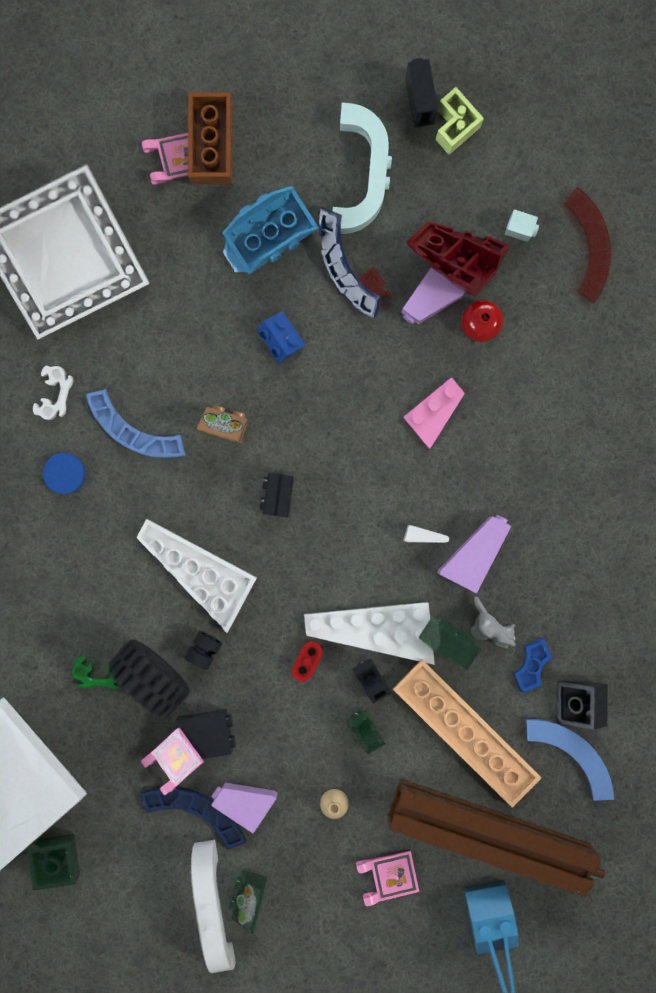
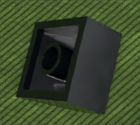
[557,681,608,730]

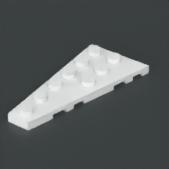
[304,602,435,665]

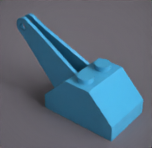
[464,880,519,993]

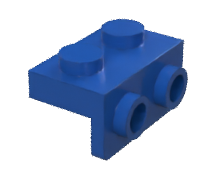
[257,311,306,363]

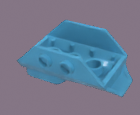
[222,186,319,275]

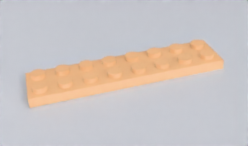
[393,660,541,808]

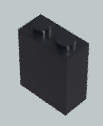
[405,58,438,128]
[175,709,236,759]

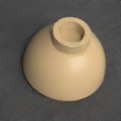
[320,789,349,819]

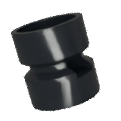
[184,631,222,670]

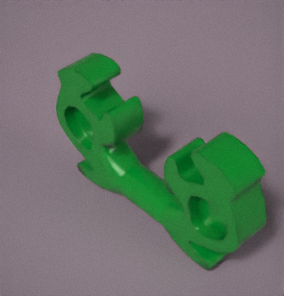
[72,656,120,690]

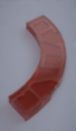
[564,187,611,303]

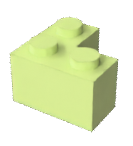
[436,87,484,155]

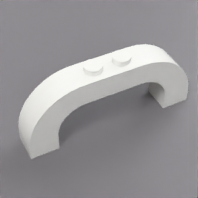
[191,840,236,973]

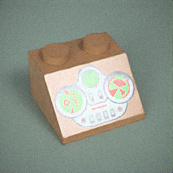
[197,405,249,444]

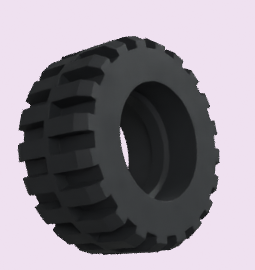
[108,639,190,718]

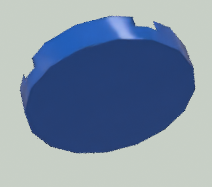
[43,453,86,494]

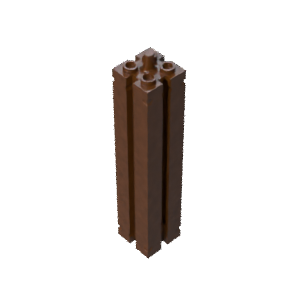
[388,778,605,897]

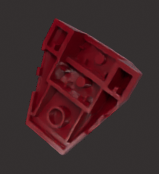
[407,222,510,297]

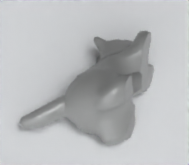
[471,596,516,648]

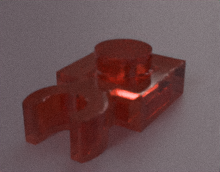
[358,267,392,307]

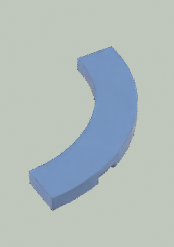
[86,389,186,458]
[525,719,614,801]

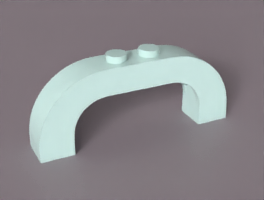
[333,103,392,234]

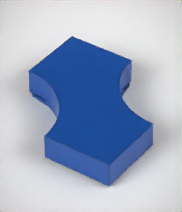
[513,638,552,693]

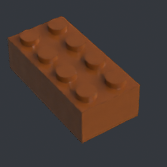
[188,92,233,185]

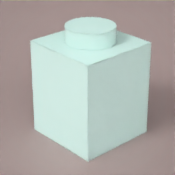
[504,209,539,242]

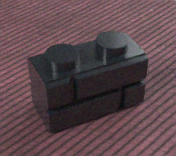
[260,473,294,518]

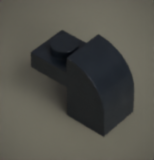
[352,659,391,704]

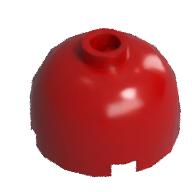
[461,300,503,342]

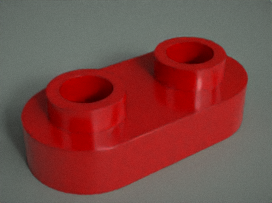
[292,641,322,682]

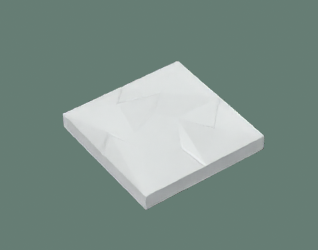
[0,165,149,340]
[0,697,87,870]

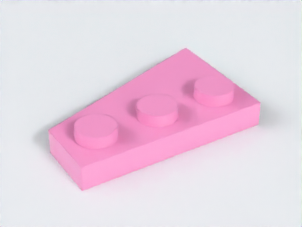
[403,377,465,449]

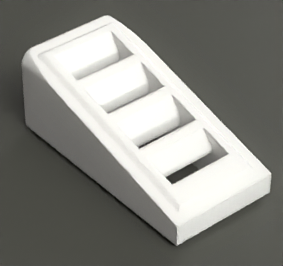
[403,525,449,543]

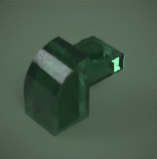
[346,710,386,754]

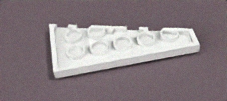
[137,519,257,633]

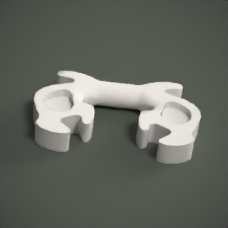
[33,365,73,420]

